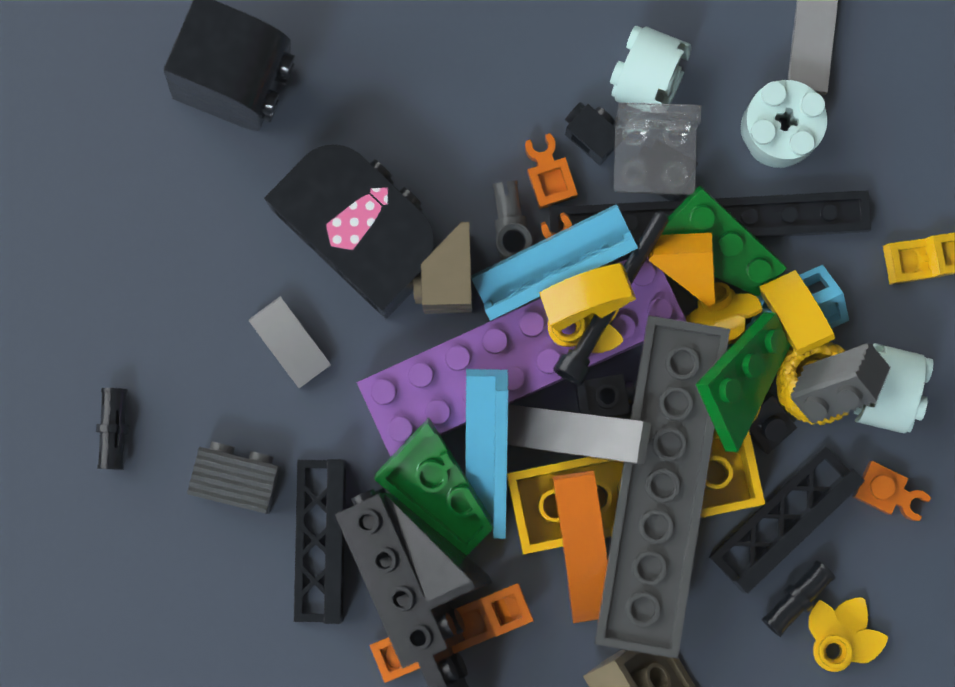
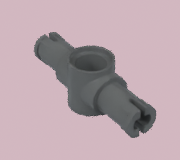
[492,180,535,300]

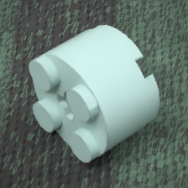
[610,26,691,119]
[741,80,827,168]
[854,343,934,434]

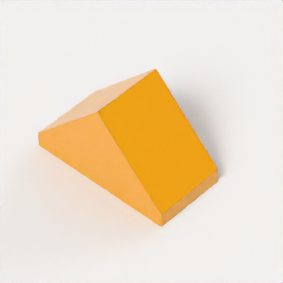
[649,232,715,308]

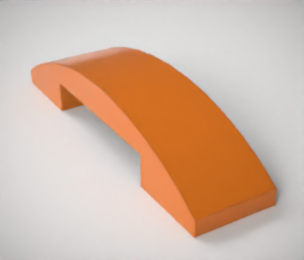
[553,470,608,623]
[369,583,535,683]

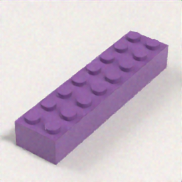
[357,256,686,457]

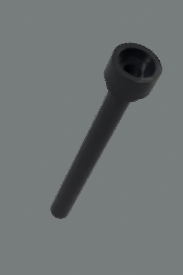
[553,211,669,386]

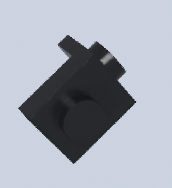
[749,392,797,454]

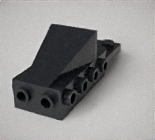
[335,488,492,687]

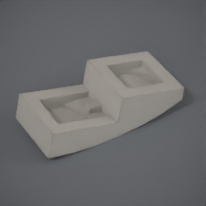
[248,296,331,388]

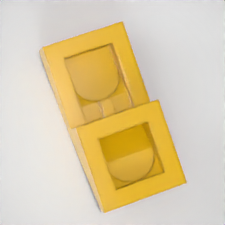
[883,233,955,285]
[539,263,636,332]
[759,270,835,356]

